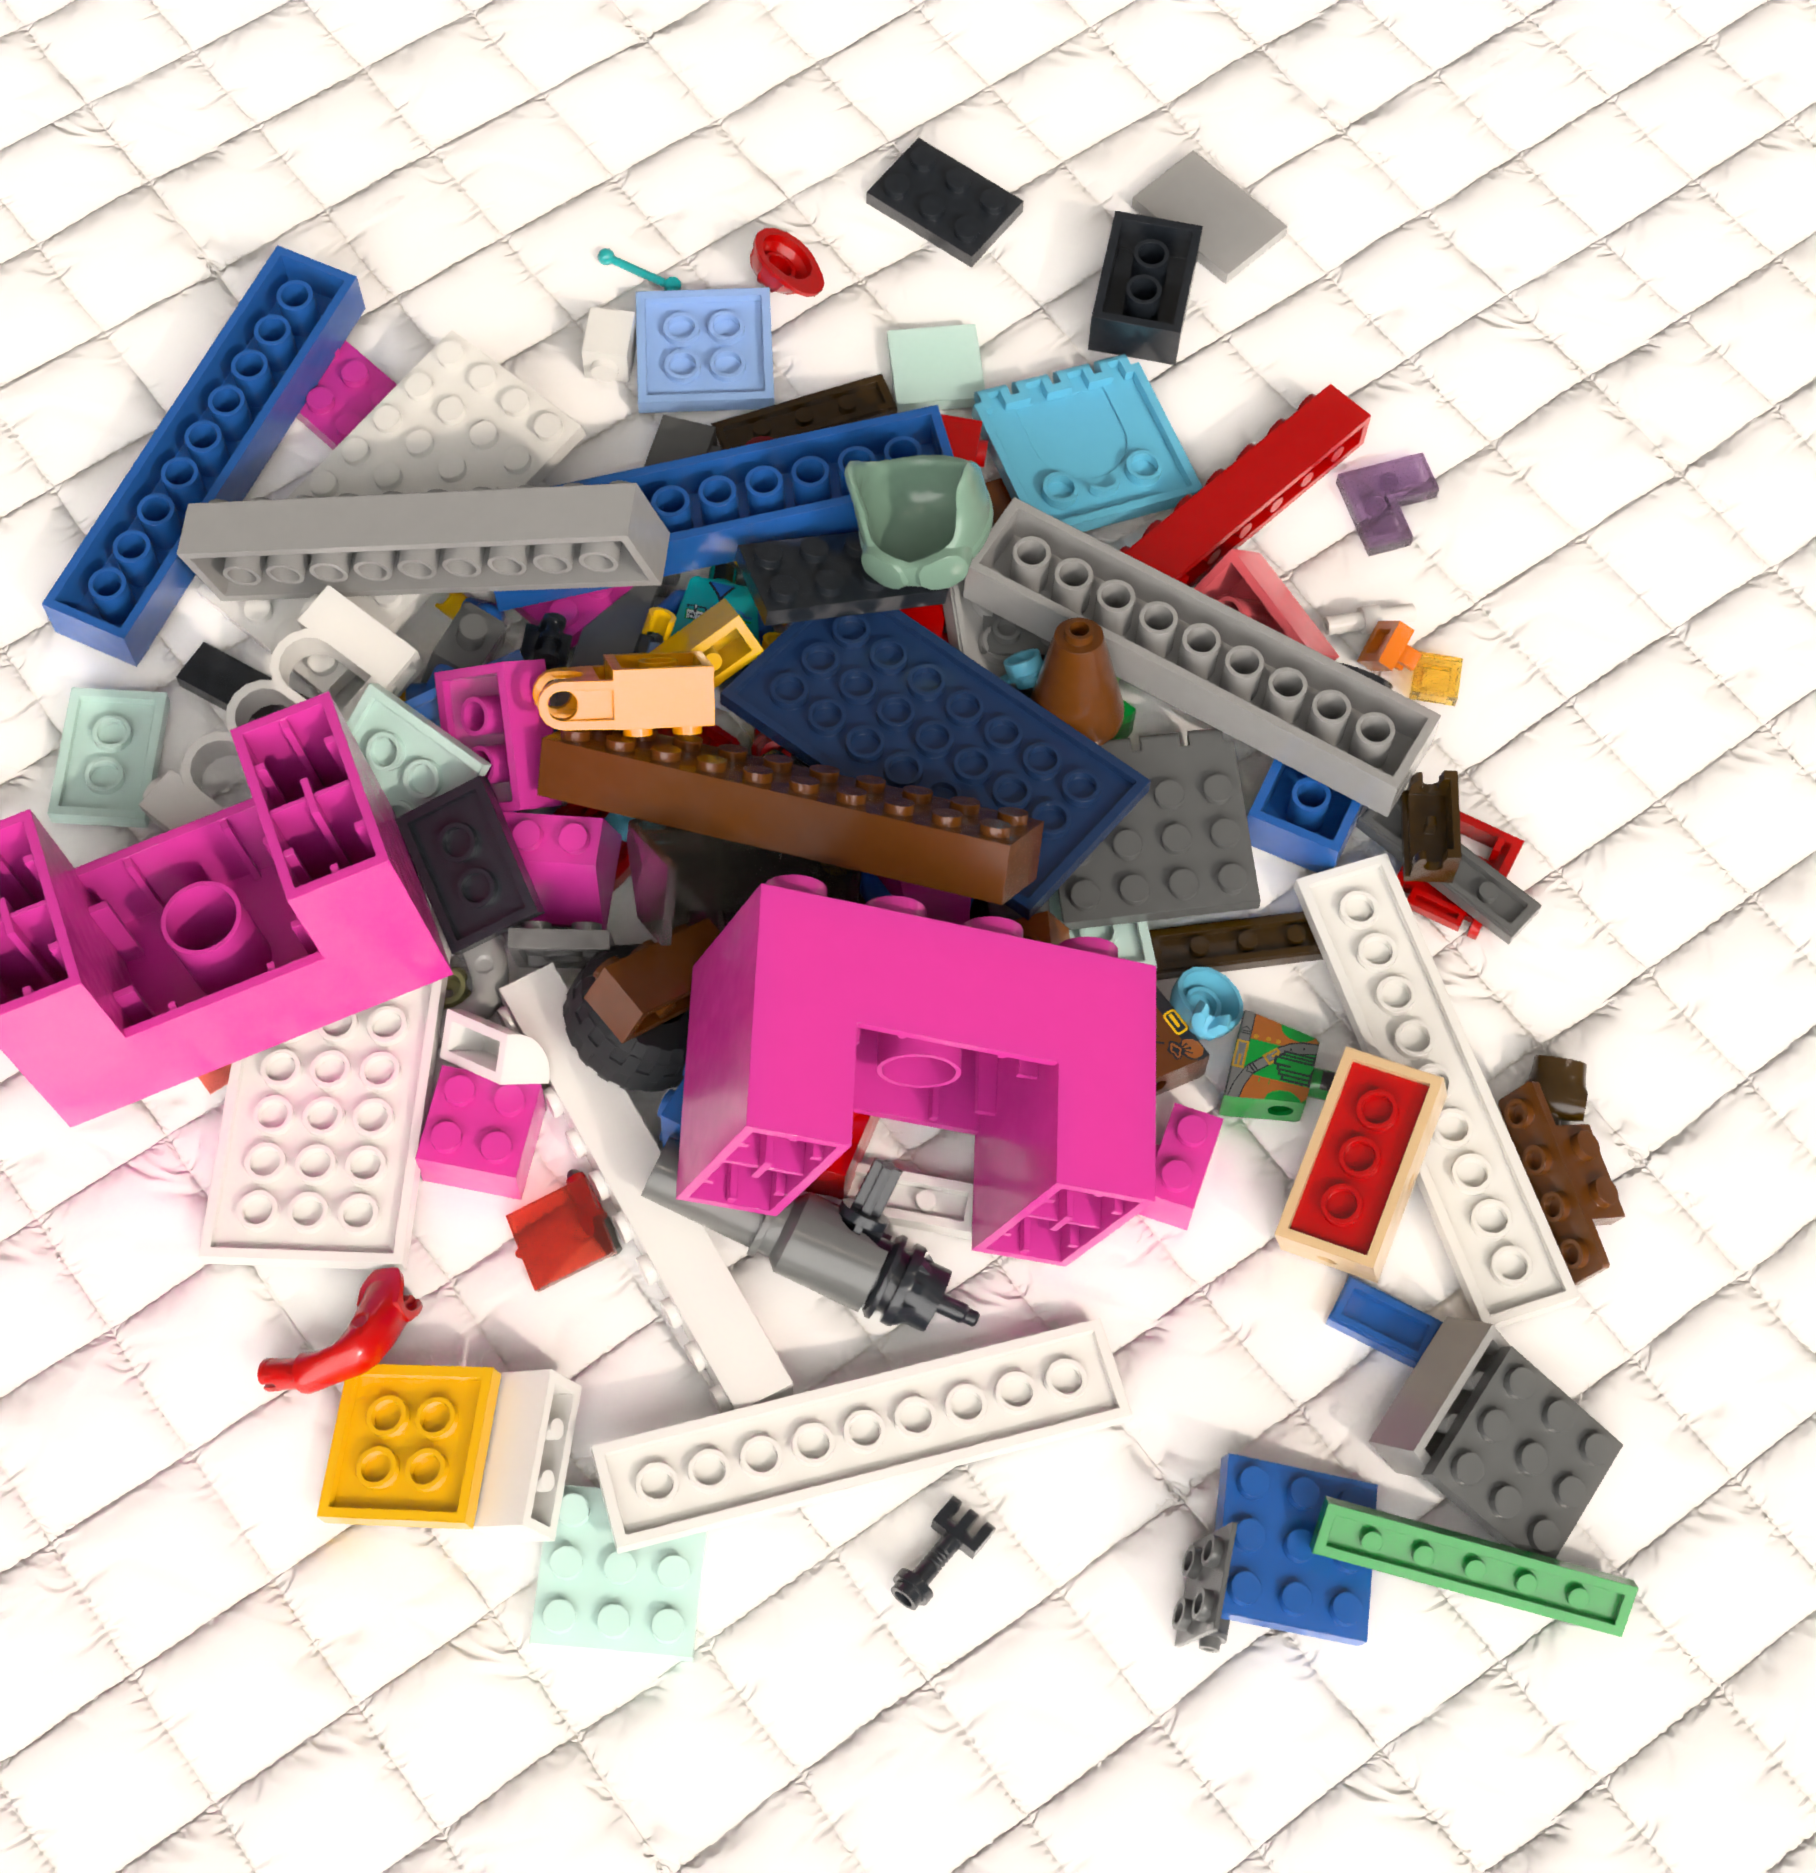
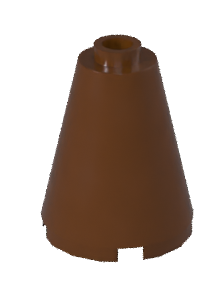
[1030,617,1124,746]

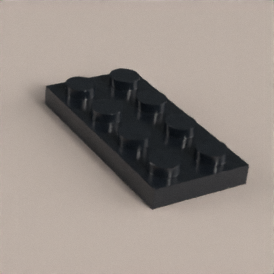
[735,531,948,626]

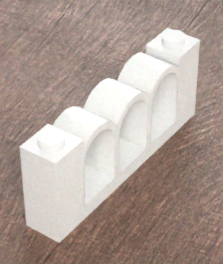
[139,585,425,832]

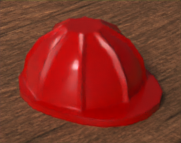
[750,228,824,297]

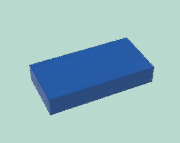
[1326,1275,1443,1369]

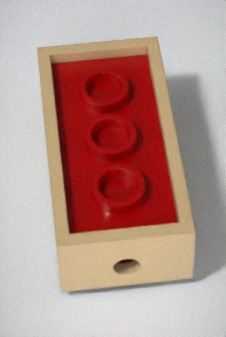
[1274,1046,1447,1283]

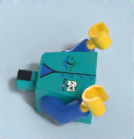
[641,563,782,672]

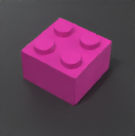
[415,1065,546,1200]

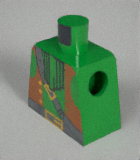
[1219,1010,1336,1122]

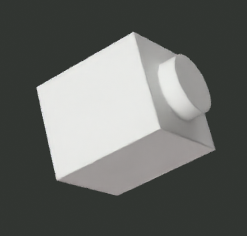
[581,307,637,383]

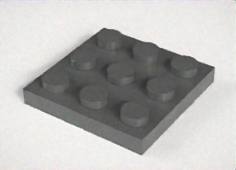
[1421,1346,1623,1559]

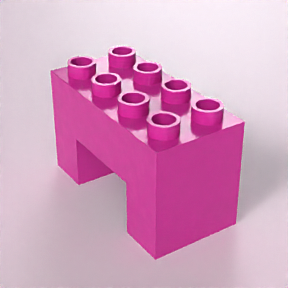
[0,691,453,1128]
[676,875,1156,1267]

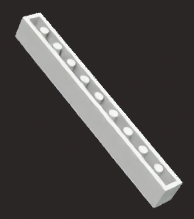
[496,962,794,1413]

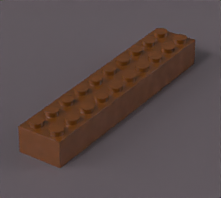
[537,728,1044,905]

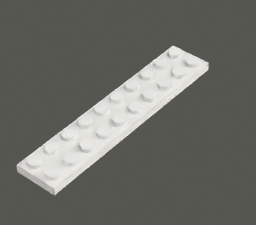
[1293,853,1580,1329]
[591,1318,1133,1554]

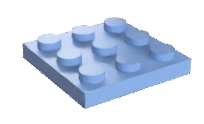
[636,287,775,413]

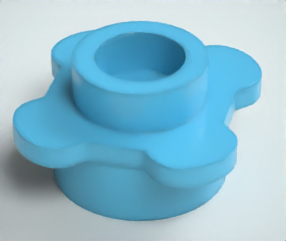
[1000,649,1043,690]

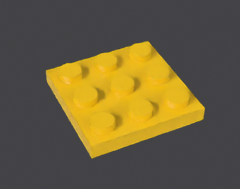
[316,1364,501,1530]

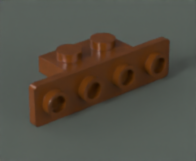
[1498,1081,1626,1285]

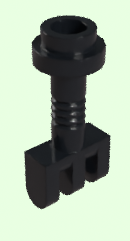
[891,1496,996,1611]

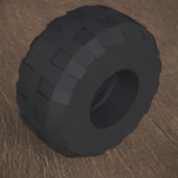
[563,944,689,1092]

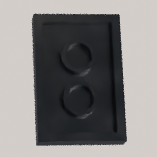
[866,137,1024,268]
[395,775,545,955]

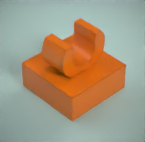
[1357,621,1422,671]

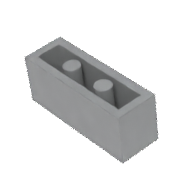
[1368,1316,1511,1480]

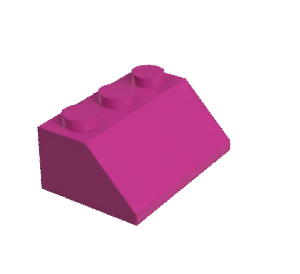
[434,659,563,812]
[502,812,622,930]

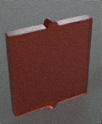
[506,1176,617,1293]

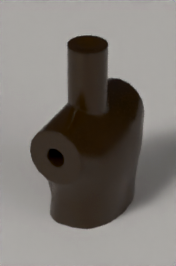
[1525,1055,1588,1125]

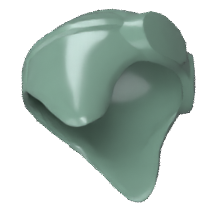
[844,455,994,590]

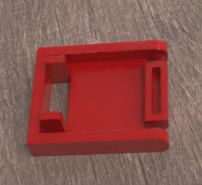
[1397,811,1524,940]

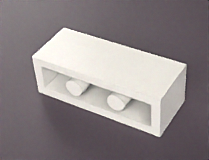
[473,1369,582,1543]

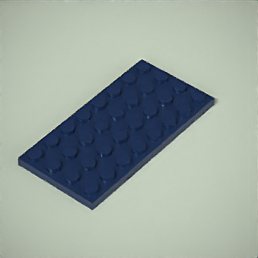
[720,610,1151,921]

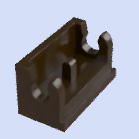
[1400,770,1462,883]

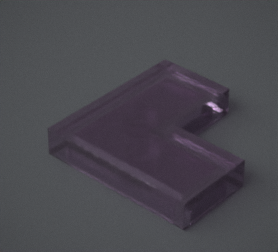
[1336,452,1439,557]

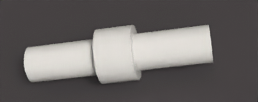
[1323,603,1417,635]

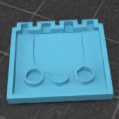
[971,354,1203,532]

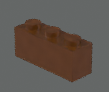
[584,918,721,1044]

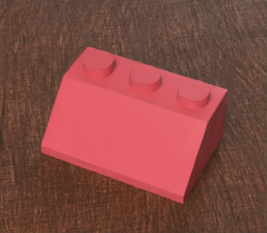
[1194,549,1340,661]

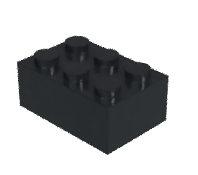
[1088,210,1203,366]

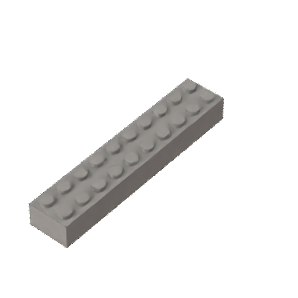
[177,480,670,601]
[963,497,1442,817]

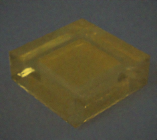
[1409,651,1463,707]

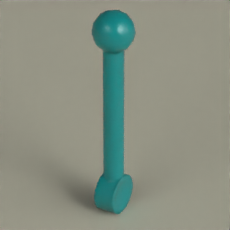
[597,248,681,291]

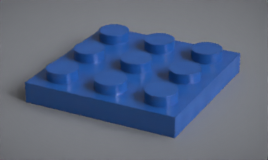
[1215,1453,1378,1646]

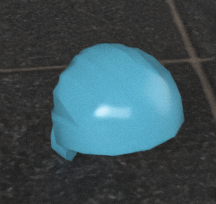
[1169,967,1243,1041]

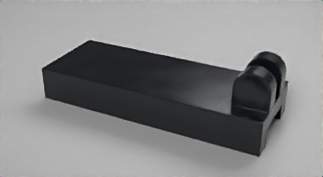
[176,642,310,723]

